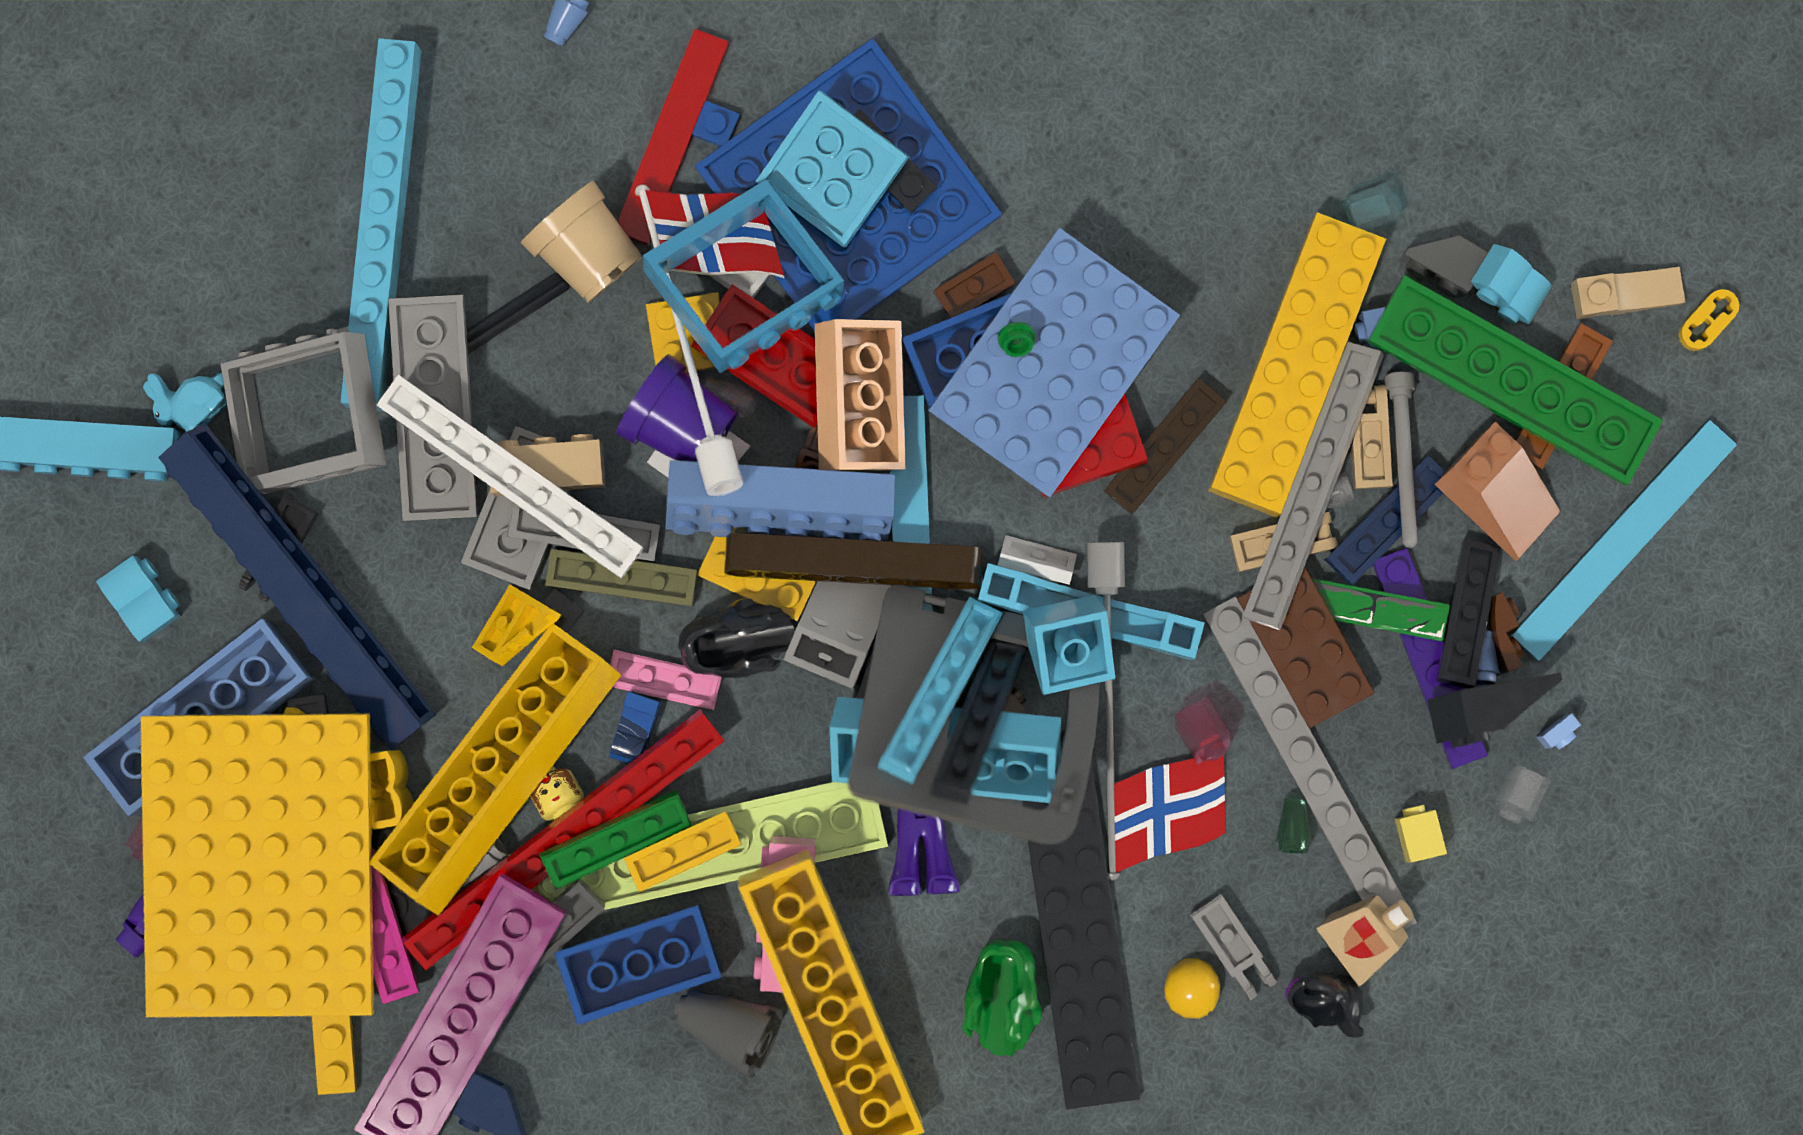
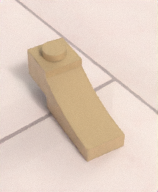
[1570,267,1686,319]

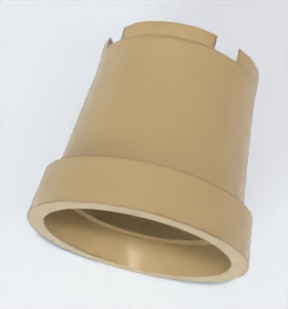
[521,181,642,303]

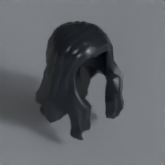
[678,598,794,678]

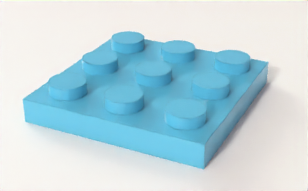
[755,91,910,247]

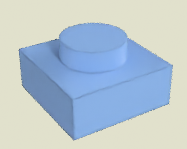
[1536,713,1581,750]

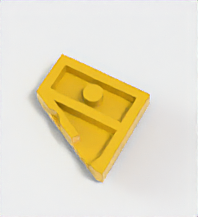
[472,584,561,666]

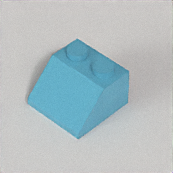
[1023,595,1116,695]

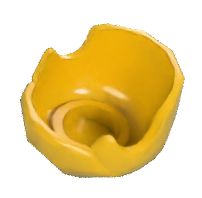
[1164,958,1220,1019]

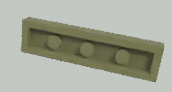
[545,549,698,607]

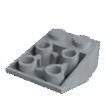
[783,581,892,690]

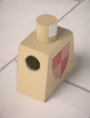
[1316,895,1413,986]

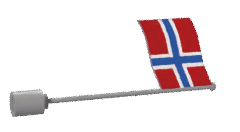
[1087,542,1226,880]

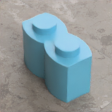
[1471,244,1552,324]
[96,555,181,642]

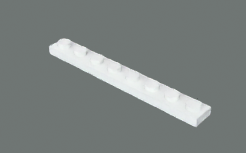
[377,375,644,579]

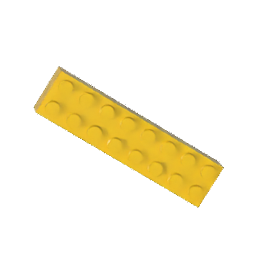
[1208,212,1386,518]
[369,624,621,916]
[739,849,924,1135]

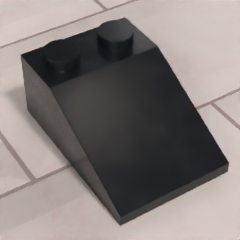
[1427,673,1562,748]

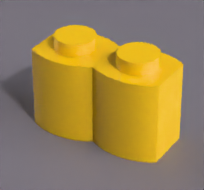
[370,750,414,830]

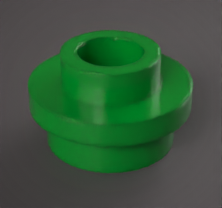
[997,322,1036,357]

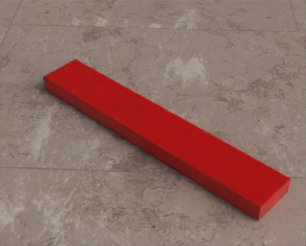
[617,29,729,246]

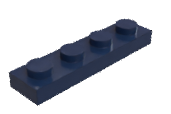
[1324,455,1445,586]

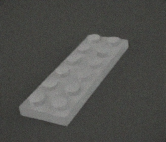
[388,295,478,521]

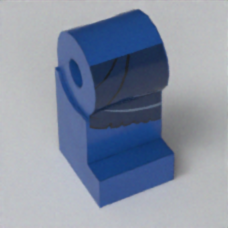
[609,691,662,764]

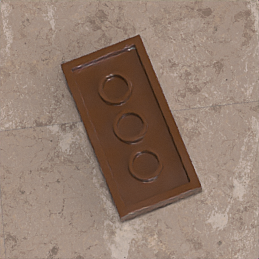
[1237,566,1376,728]

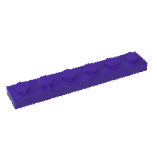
[1373,548,1488,769]

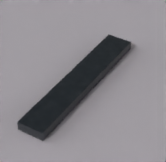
[930,638,1026,805]

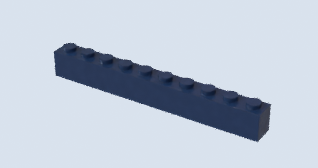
[158,424,437,750]

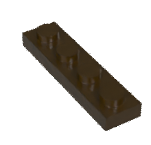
[1104,378,1227,515]

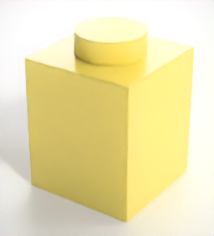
[1395,804,1447,863]

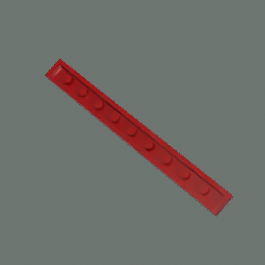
[401,709,724,970]

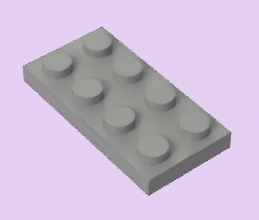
[461,426,571,591]

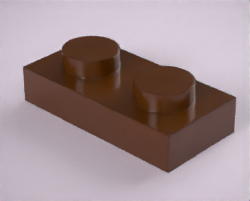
[934,252,1016,318]

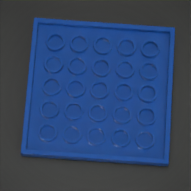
[694,38,1002,332]

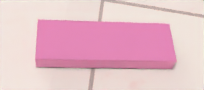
[610,650,722,710]

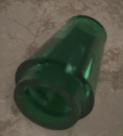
[1275,798,1312,854]

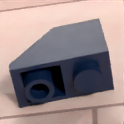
[453,1070,527,1135]

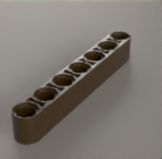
[724,533,982,589]

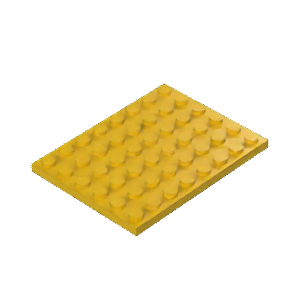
[141,713,374,1017]

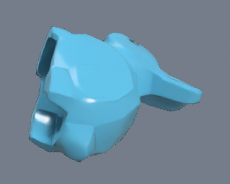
[143,372,227,432]

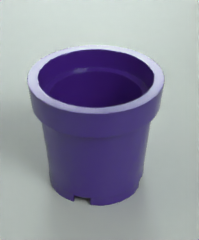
[616,354,738,462]

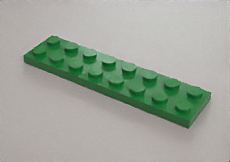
[1366,275,1663,486]

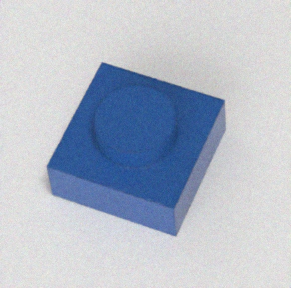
[692,101,740,147]

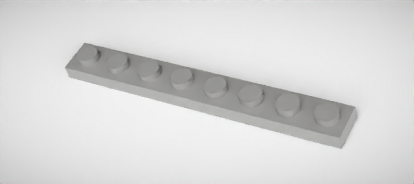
[1243,341,1384,630]

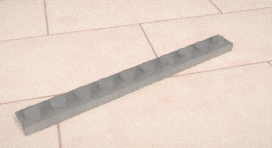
[1202,596,1417,930]

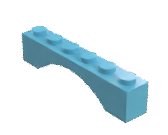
[978,563,1205,661]

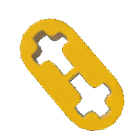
[1678,289,1739,351]

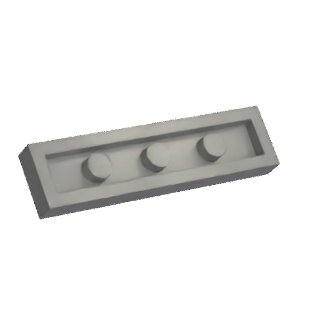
[506,501,660,561]

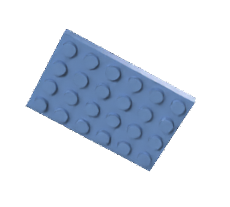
[928,228,1180,498]

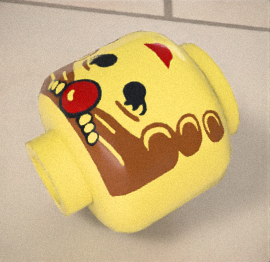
[530,766,584,821]

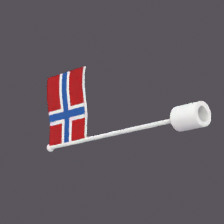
[635,185,784,496]

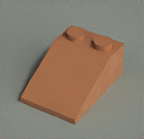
[1435,422,1560,561]

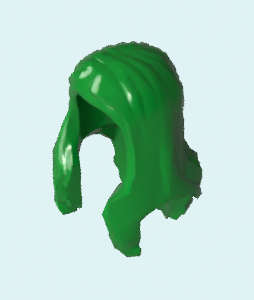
[962,939,1042,1057]

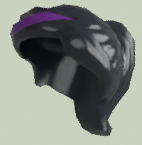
[1285,971,1364,1038]

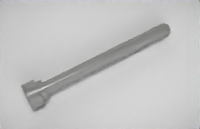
[1384,372,1418,548]

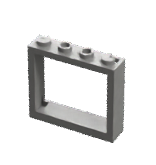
[221,327,386,495]

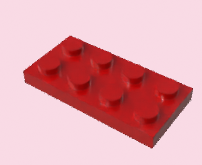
[691,284,817,428]

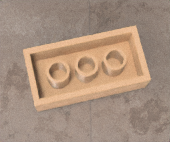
[815,319,905,472]

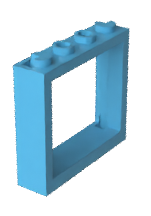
[643,180,844,373]

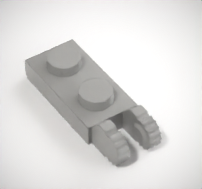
[1190,894,1277,1000]

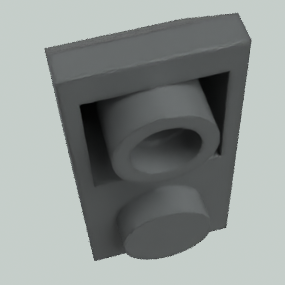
[1400,236,1488,298]

